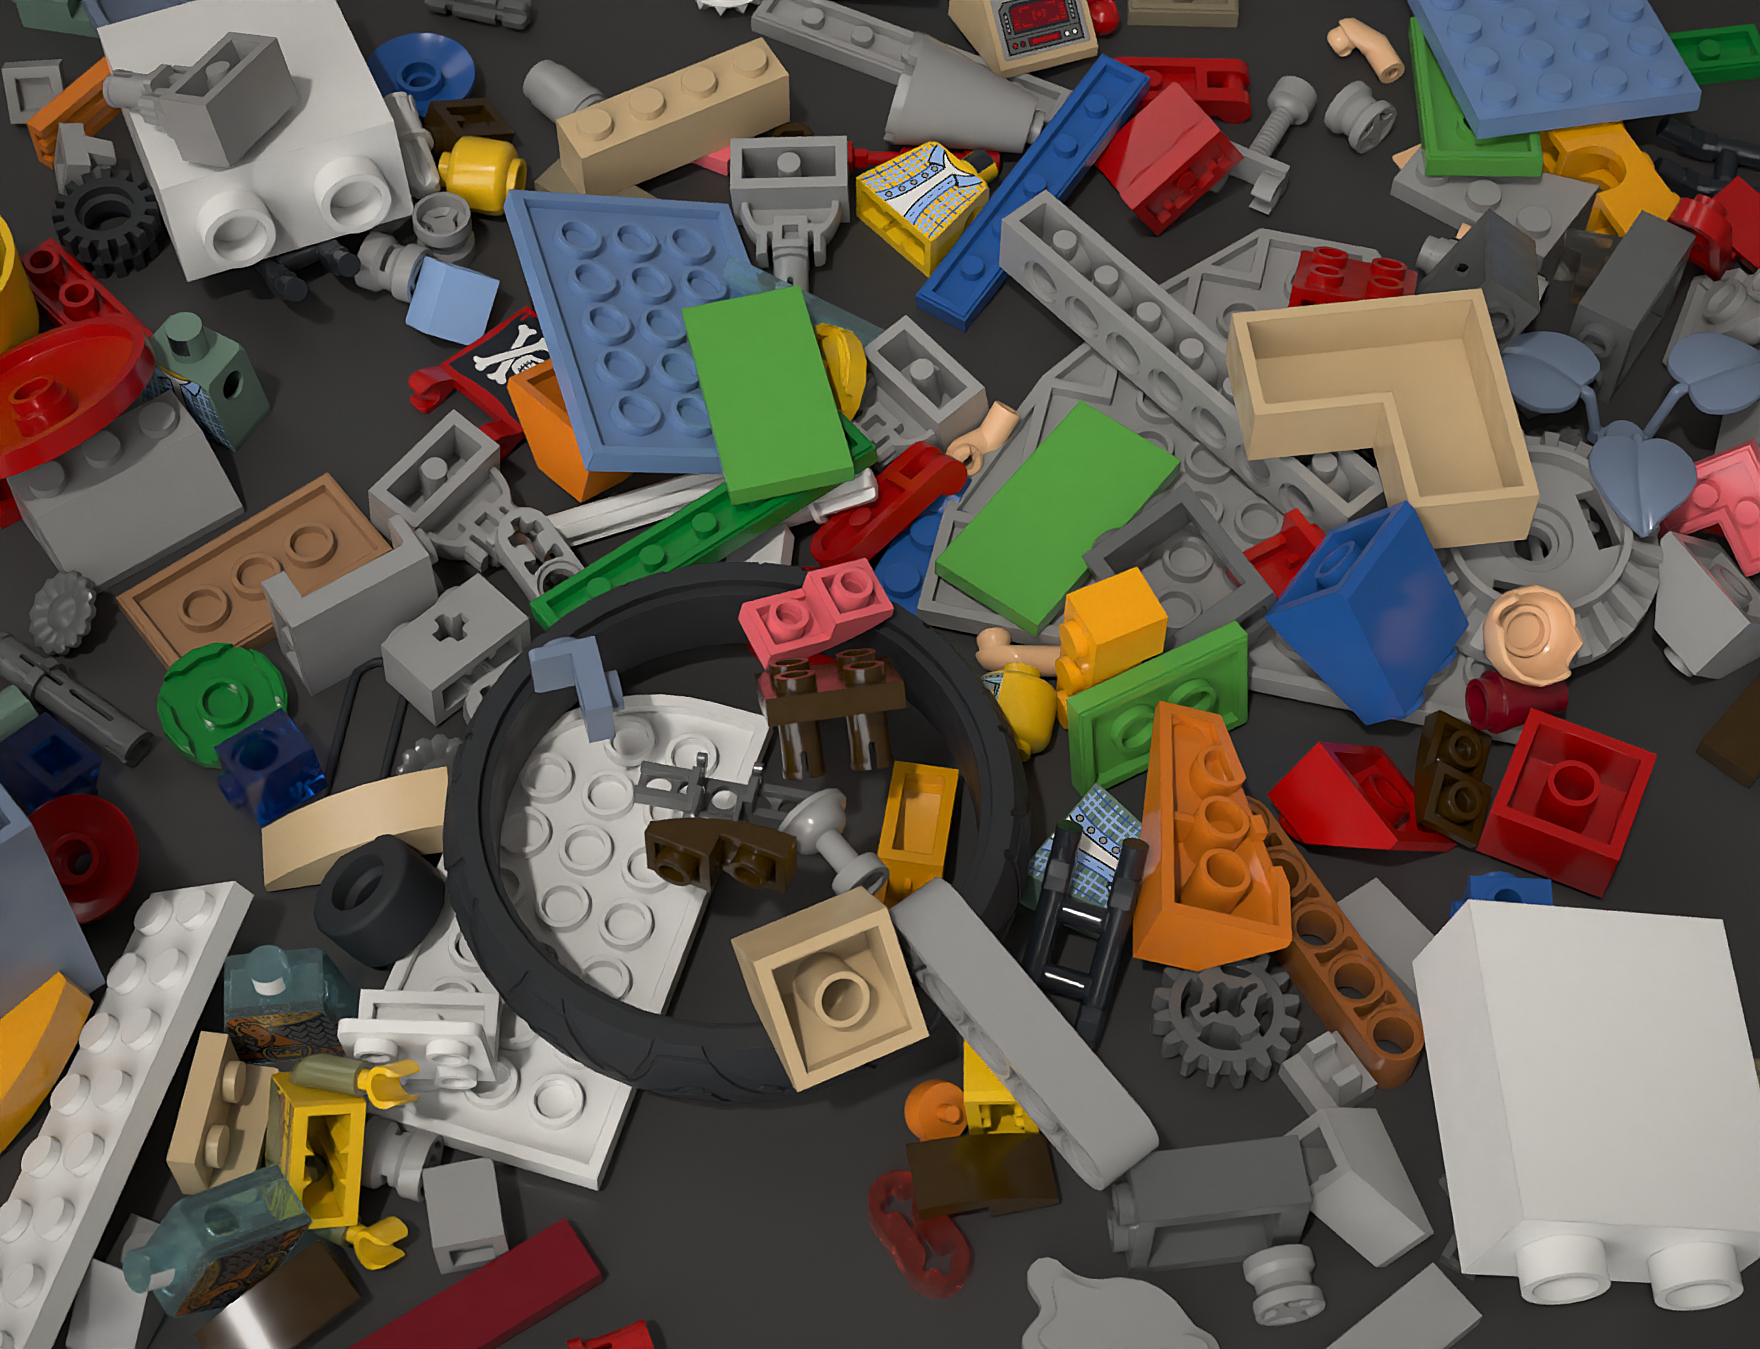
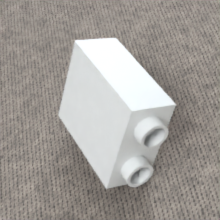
[97,0,414,282]
[1412,899,1760,1311]

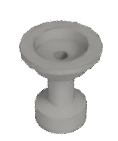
[778,788,890,896]

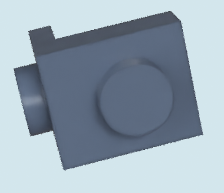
[528,636,625,743]

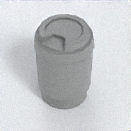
[523,60,607,124]

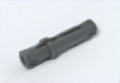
[0,632,153,767]

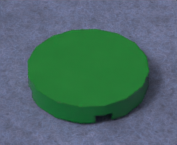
[157,642,288,769]

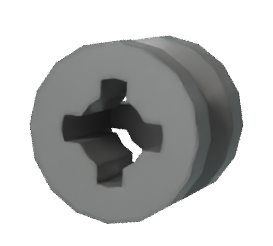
[1324,80,1397,154]
[1242,1244,1326,1326]

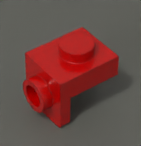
[1226,508,1326,599]

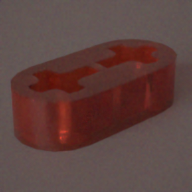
[868,1170,969,1299]

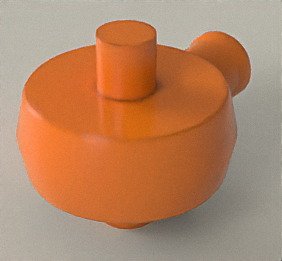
[904,1078,968,1142]

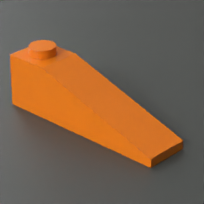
[1133,700,1292,972]

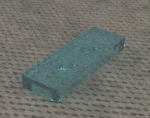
[719,255,886,348]

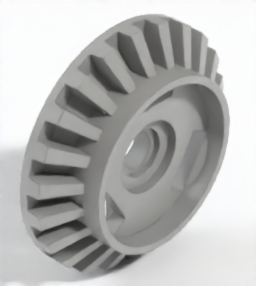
[1434,429,1663,669]

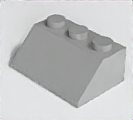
[6,389,245,595]

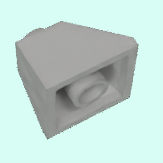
[1654,531,1760,679]

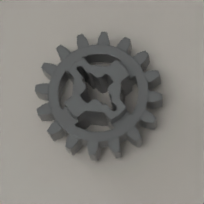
[1151,953,1300,1089]

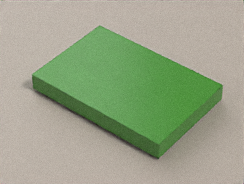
[1066,620,1248,798]

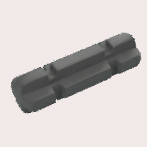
[424,0,533,30]

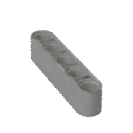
[888,877,1159,1191]

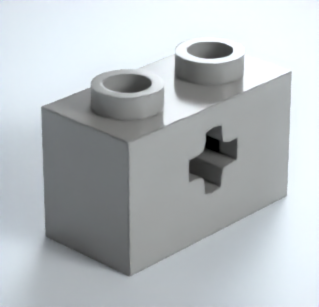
[380,573,531,726]

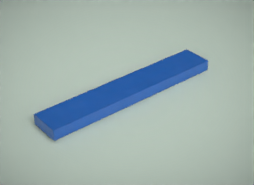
[915,54,1150,332]

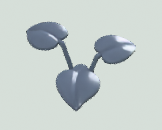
[1500,331,1760,538]

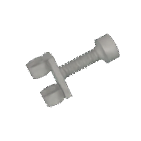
[1209,76,1318,215]

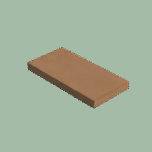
[116,472,393,671]

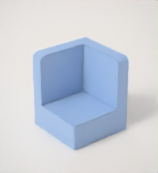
[406,256,500,345]

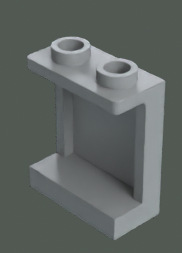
[261,513,445,696]

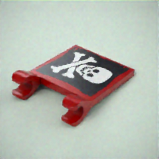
[408,306,550,463]

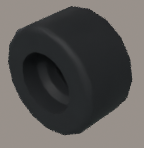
[313,834,445,967]

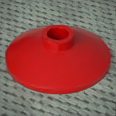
[28,794,140,925]

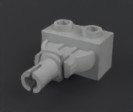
[103,31,299,168]
[730,135,850,314]
[851,315,989,473]
[368,409,563,593]

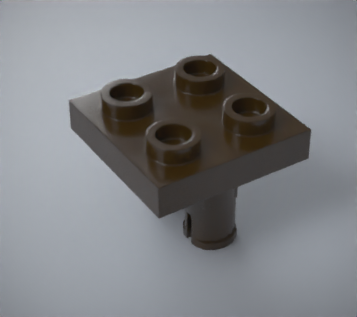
[754,648,907,780]

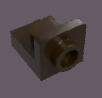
[422,97,515,171]

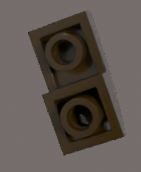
[1414,710,1493,848]
[644,817,797,894]
[905,1133,1059,1220]
[193,1239,364,1349]

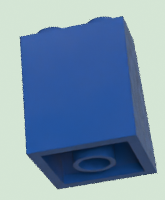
[1264,500,1469,726]

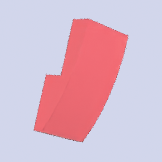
[738,558,894,671]

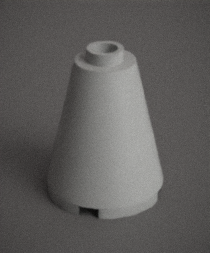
[883,31,1046,153]

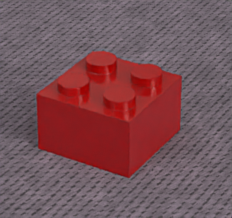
[1476,708,1658,898]

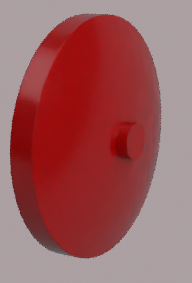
[0,317,157,479]

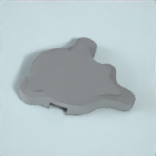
[1021,1257,1220,1349]

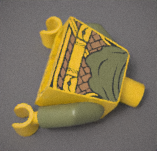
[265,1053,420,1270]

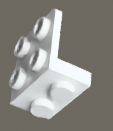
[337,989,502,1089]

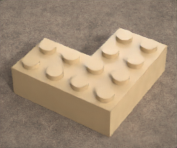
[1225,288,1540,549]

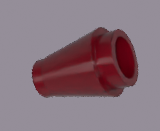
[1465,670,1568,735]

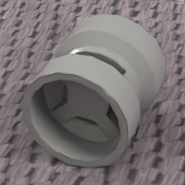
[412,192,476,268]
[354,231,434,304]
[360,1116,444,1202]

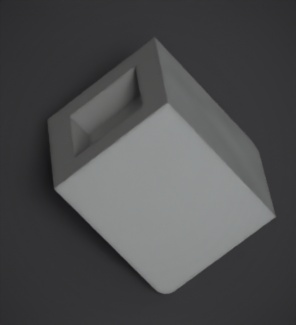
[422,1157,509,1275]

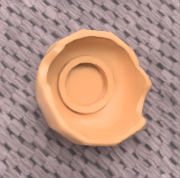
[1482,584,1583,687]

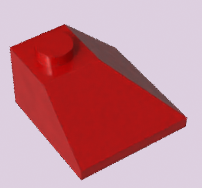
[1267,741,1458,852]

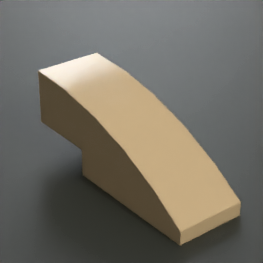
[262,766,450,892]

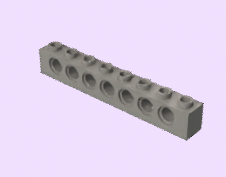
[999,189,1387,535]

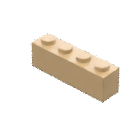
[556,37,790,196]

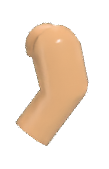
[1327,18,1405,83]
[945,401,1021,477]
[975,627,1061,678]

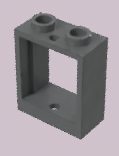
[1415,208,1540,353]
[1568,210,1697,404]
[1082,482,1277,658]
[1107,1135,1312,1276]

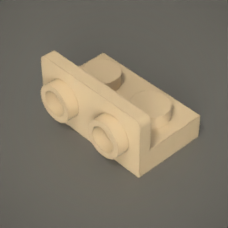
[166,1031,280,1201]

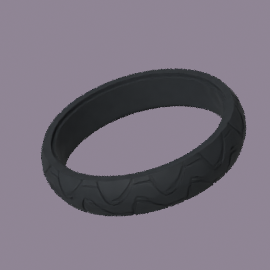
[442,562,1031,1102]

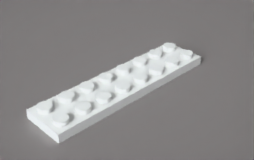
[0,881,254,1349]

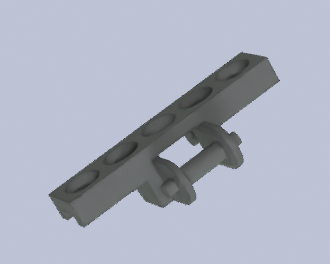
[633,752,816,829]

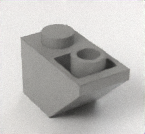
[1284,1107,1434,1267]

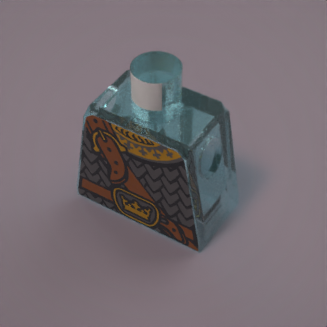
[224,945,355,1065]
[123,1164,313,1318]

